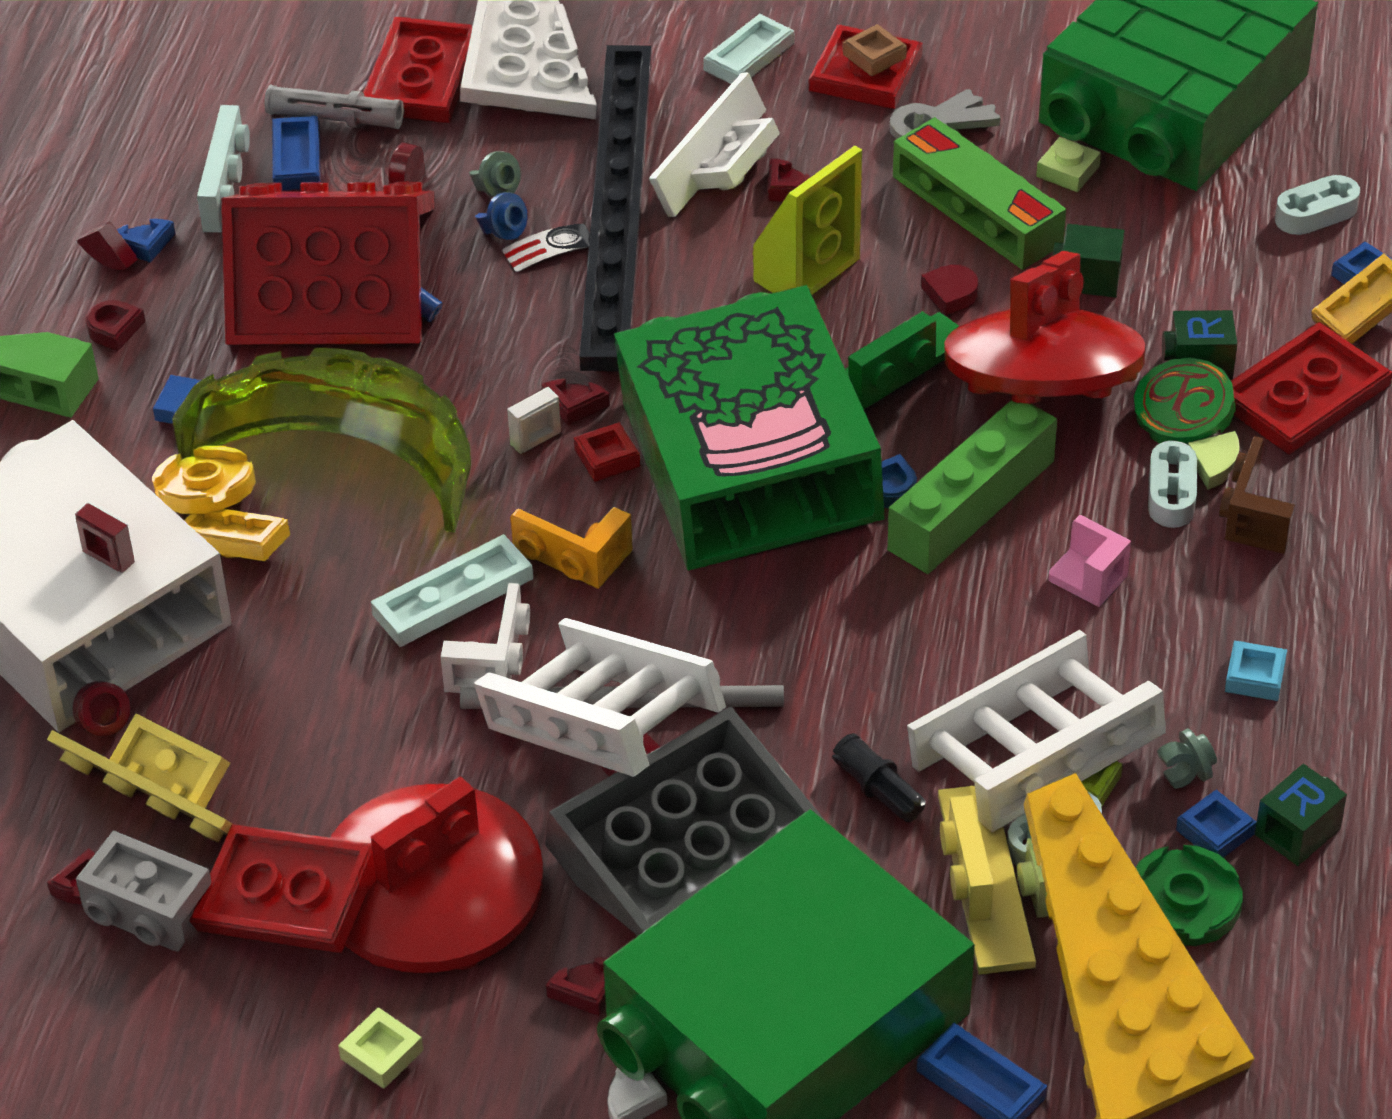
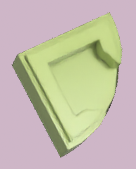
[1188,431,1239,489]

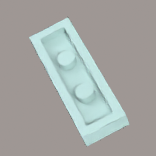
[197,105,250,232]
[371,534,533,647]

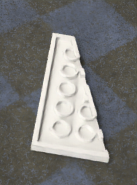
[460,0,597,119]

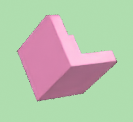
[1048,515,1131,607]

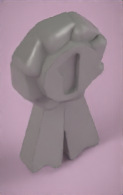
[890,89,1001,139]

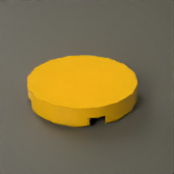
[152,446,256,514]

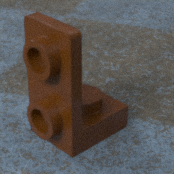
[1219,436,1295,554]

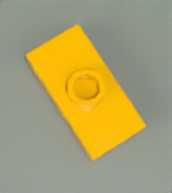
[1311,253,1392,344]
[184,509,290,561]

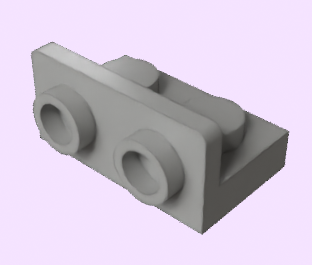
[76,830,212,951]

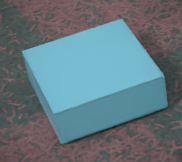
[1225,640,1287,701]

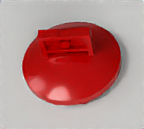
[944,251,1145,404]
[330,776,544,973]

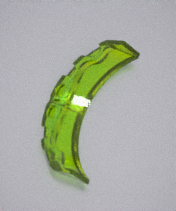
[172,348,471,533]

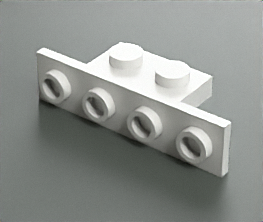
[649,72,780,217]

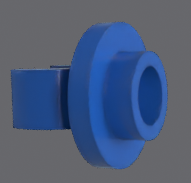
[475,192,528,240]

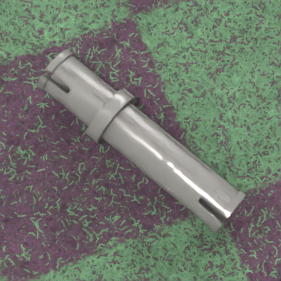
[264,85,404,129]

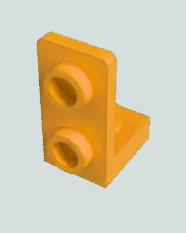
[510,507,633,589]

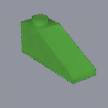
[0,332,99,418]

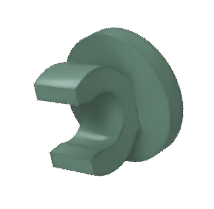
[469,151,521,197]
[1157,728,1217,788]

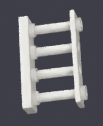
[474,618,726,777]
[907,630,1166,832]

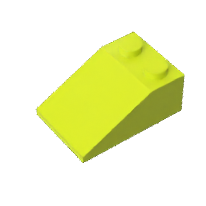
[753,146,862,295]

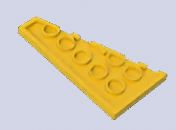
[1023,773,1255,1119]

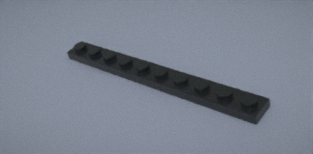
[579,45,652,371]

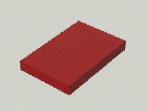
[361,17,473,123]
[1231,322,1392,455]
[189,824,375,953]

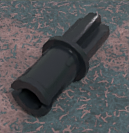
[832,733,926,822]

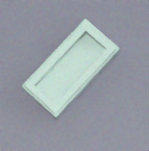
[703,14,794,84]

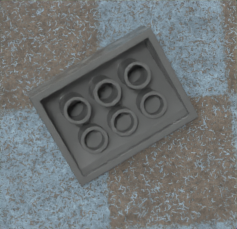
[545,706,825,936]

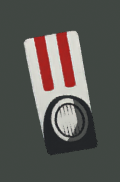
[502,224,590,272]

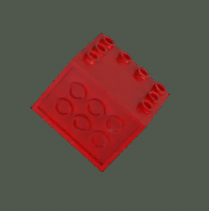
[221,182,434,345]

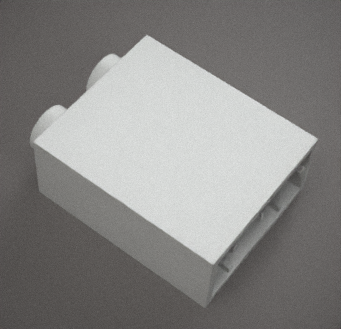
[0,420,232,732]

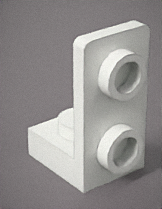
[441,583,530,693]

